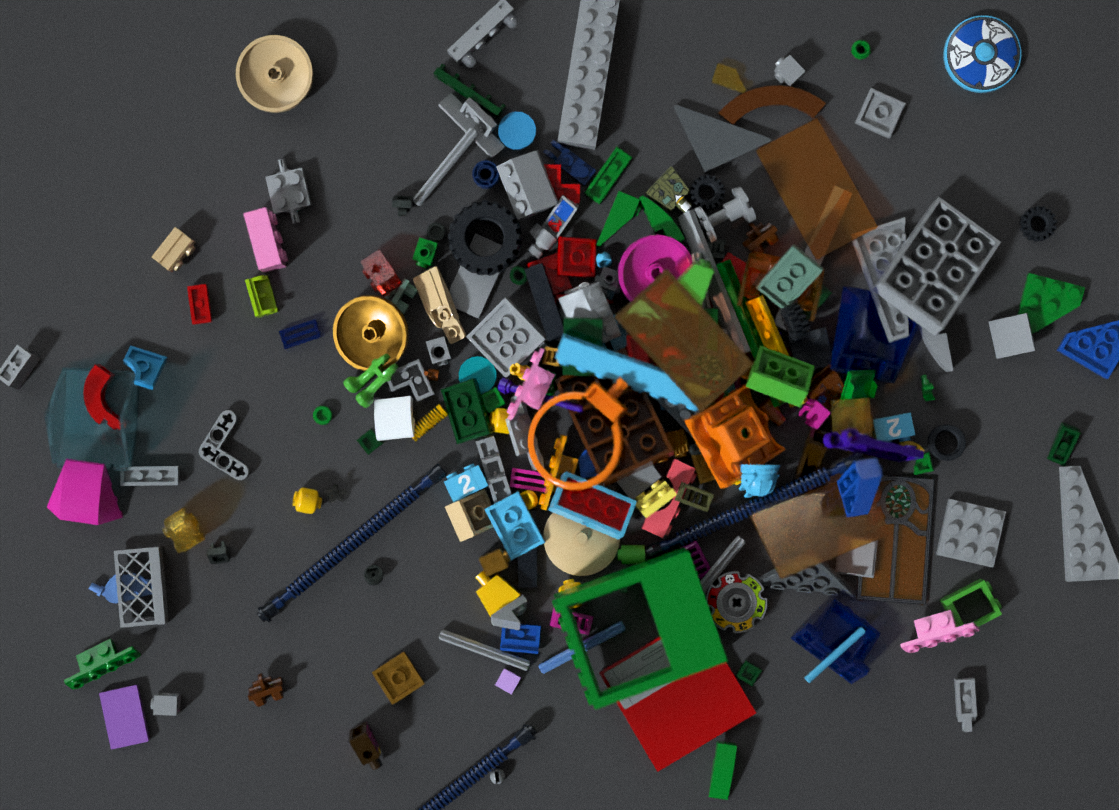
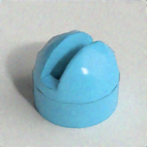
[596,251,612,268]

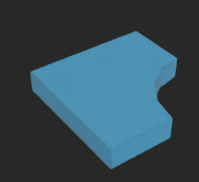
[123,346,167,390]

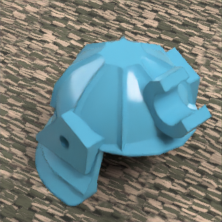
[739,465,781,498]

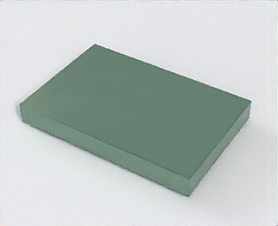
[756,244,824,309]

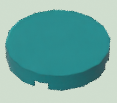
[459,356,497,394]

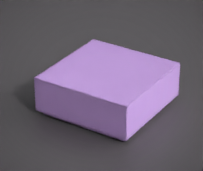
[495,668,521,695]

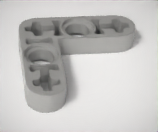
[199,410,250,480]

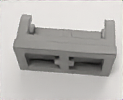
[0,345,41,390]

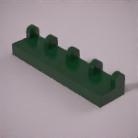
[433,63,506,119]

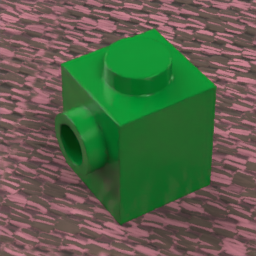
[412,237,439,268]

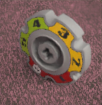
[705,571,767,633]

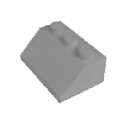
[496,150,559,220]
[558,282,621,343]

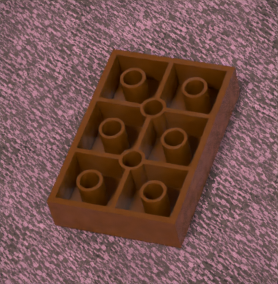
[554,348,674,487]

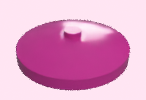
[618,234,692,311]

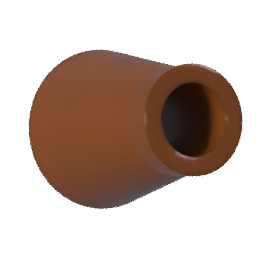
[758,398,786,426]

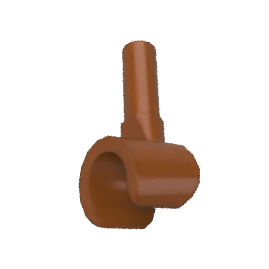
[424,369,439,381]

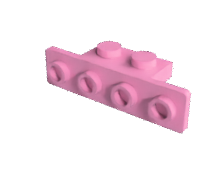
[507,348,555,420]
[900,610,979,653]

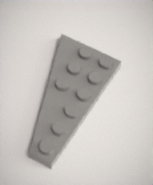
[850,217,909,343]
[1059,466,1119,582]

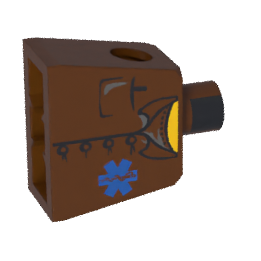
[807,363,845,410]

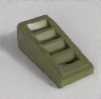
[675,482,715,512]

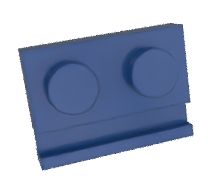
[500,624,541,654]

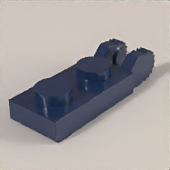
[543,140,596,186]

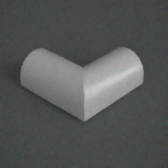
[387,359,435,402]

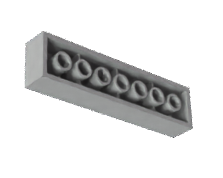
[558,0,620,150]

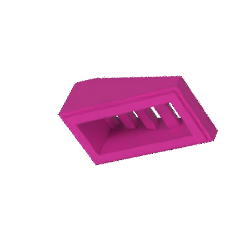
[550,608,593,635]

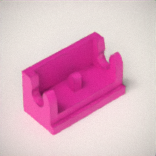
[798,398,830,429]

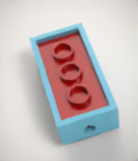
[548,471,637,540]

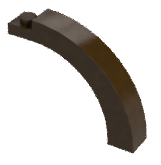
[780,428,829,548]

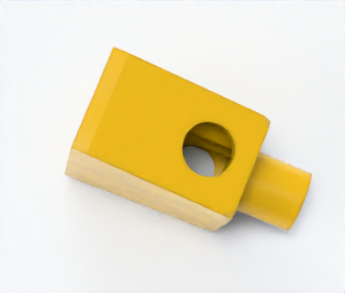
[475,570,520,617]

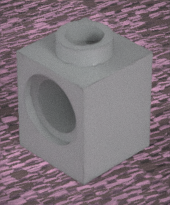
[426,336,452,367]
[151,693,181,716]

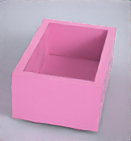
[243,207,288,273]

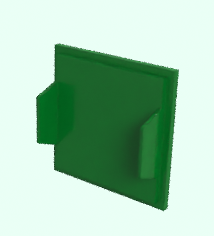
[838,370,878,407]

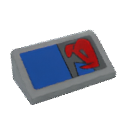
[541,195,579,239]

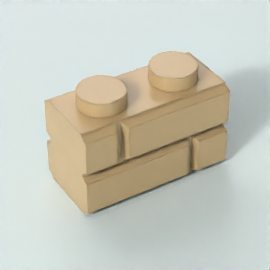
[152,227,196,272]

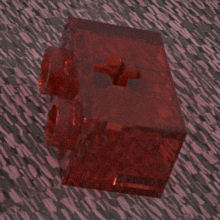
[360,249,403,297]

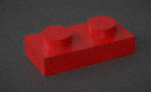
[187,284,212,325]

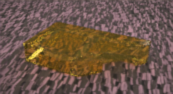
[711,63,746,93]

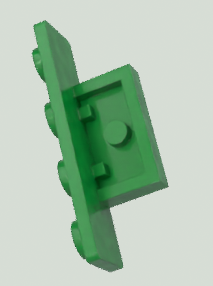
[64,639,141,690]

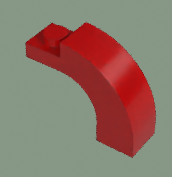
[83,364,129,430]

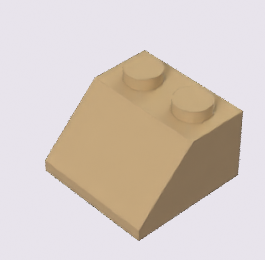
[445,489,493,542]

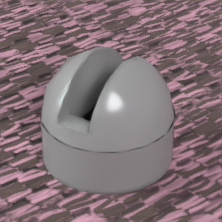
[490,768,505,784]

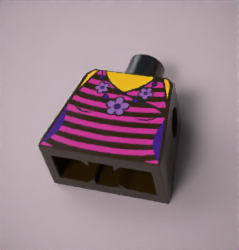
[349,721,383,770]

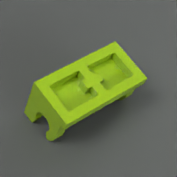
[245,275,278,318]

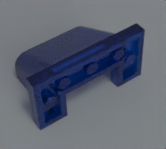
[791,599,881,684]

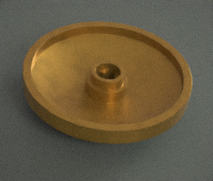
[333,295,409,371]

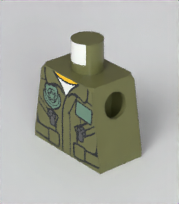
[645,166,692,213]

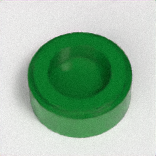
[313,406,333,425]

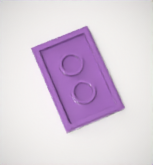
[99,684,150,750]

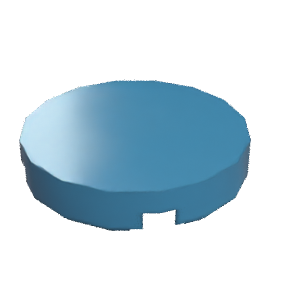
[498,111,536,150]

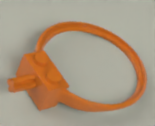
[528,378,629,490]

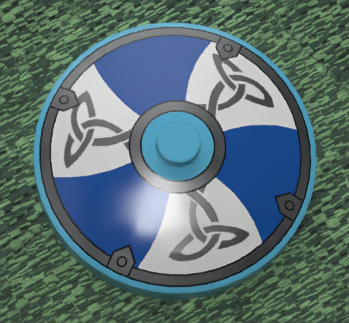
[944,15,1021,93]

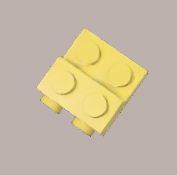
[635,479,677,518]

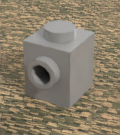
[774,55,805,87]

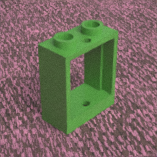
[940,579,1002,627]

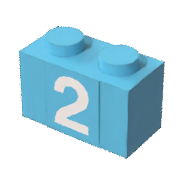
[870,413,915,443]
[444,463,489,502]

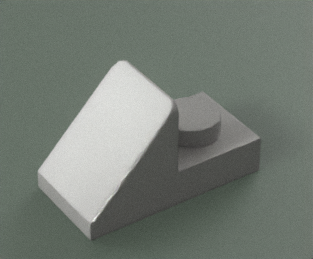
[491,595,527,630]

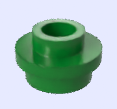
[851,40,871,60]

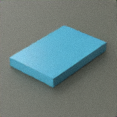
[484,491,545,560]

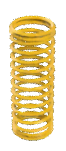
[412,404,448,442]

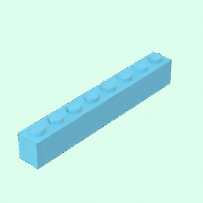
[555,333,711,411]

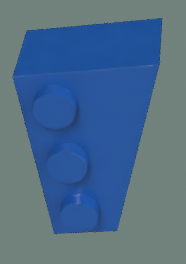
[837,458,882,518]

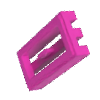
[509,468,546,492]

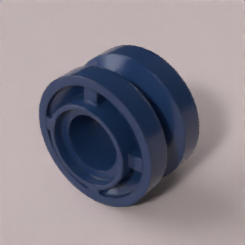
[472,160,500,189]

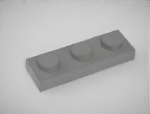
[120,466,180,486]

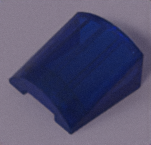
[830,286,919,384]

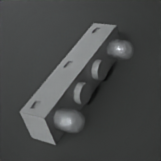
[447,0,518,68]

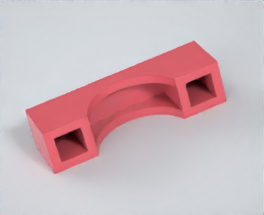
[641,459,697,538]

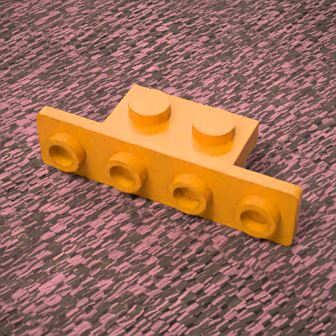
[539,435,579,510]

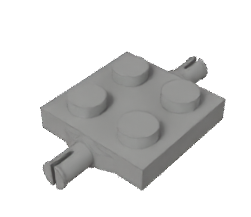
[265,159,312,224]

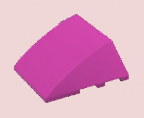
[47,459,123,525]

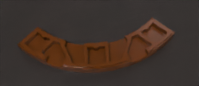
[718,85,826,125]

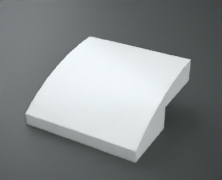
[374,396,415,441]

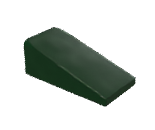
[1047,422,1081,466]

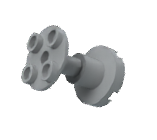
[694,186,756,243]

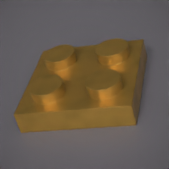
[372,651,425,705]

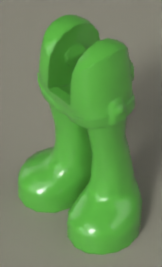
[343,353,399,408]

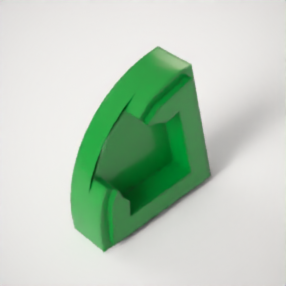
[913,452,934,475]

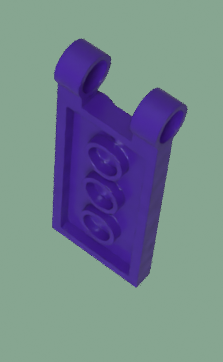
[823,428,924,462]

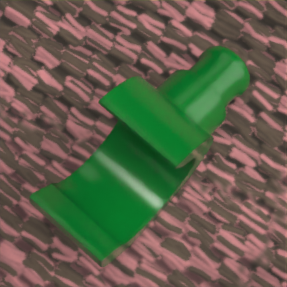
[921,375,935,402]

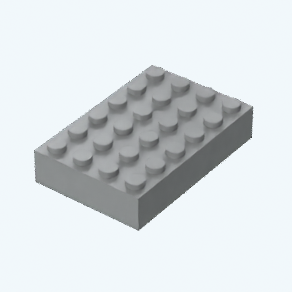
[872,197,1001,336]

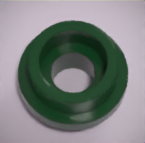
[510,266,528,285]

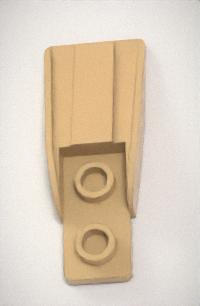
[413,266,466,344]

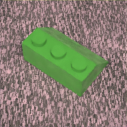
[746,345,814,407]

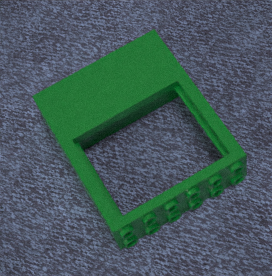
[552,547,727,710]

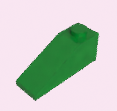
[596,191,642,247]

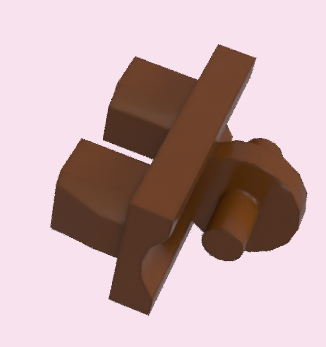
[742,222,779,256]
[248,673,284,707]

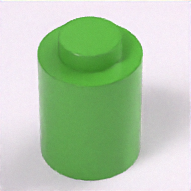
[617,545,645,564]

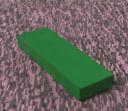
[584,147,632,205]

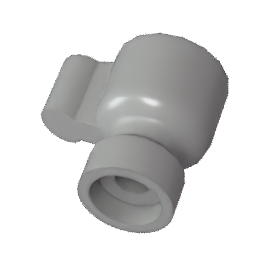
[527,223,557,259]

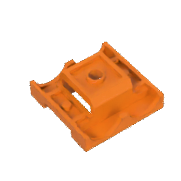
[684,384,785,488]

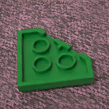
[1017,273,1085,334]

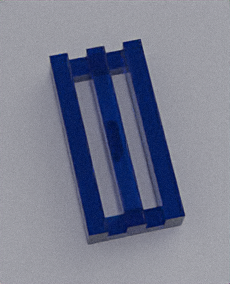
[278,319,322,350]

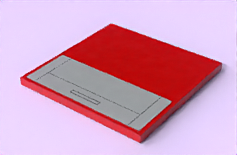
[599,636,756,772]

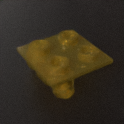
[830,398,872,440]

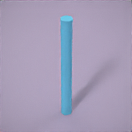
[804,627,866,683]

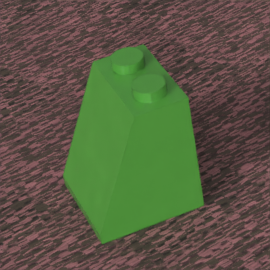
[661,258,714,315]

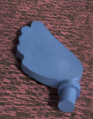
[89,572,152,603]

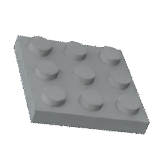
[466,297,547,378]
[936,499,1006,568]

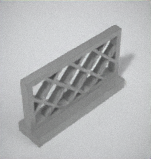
[114,546,169,628]

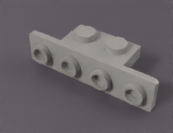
[438,93,505,158]
[505,396,544,471]

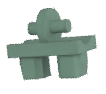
[384,278,418,314]

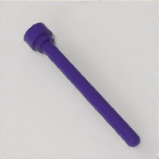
[498,378,584,412]

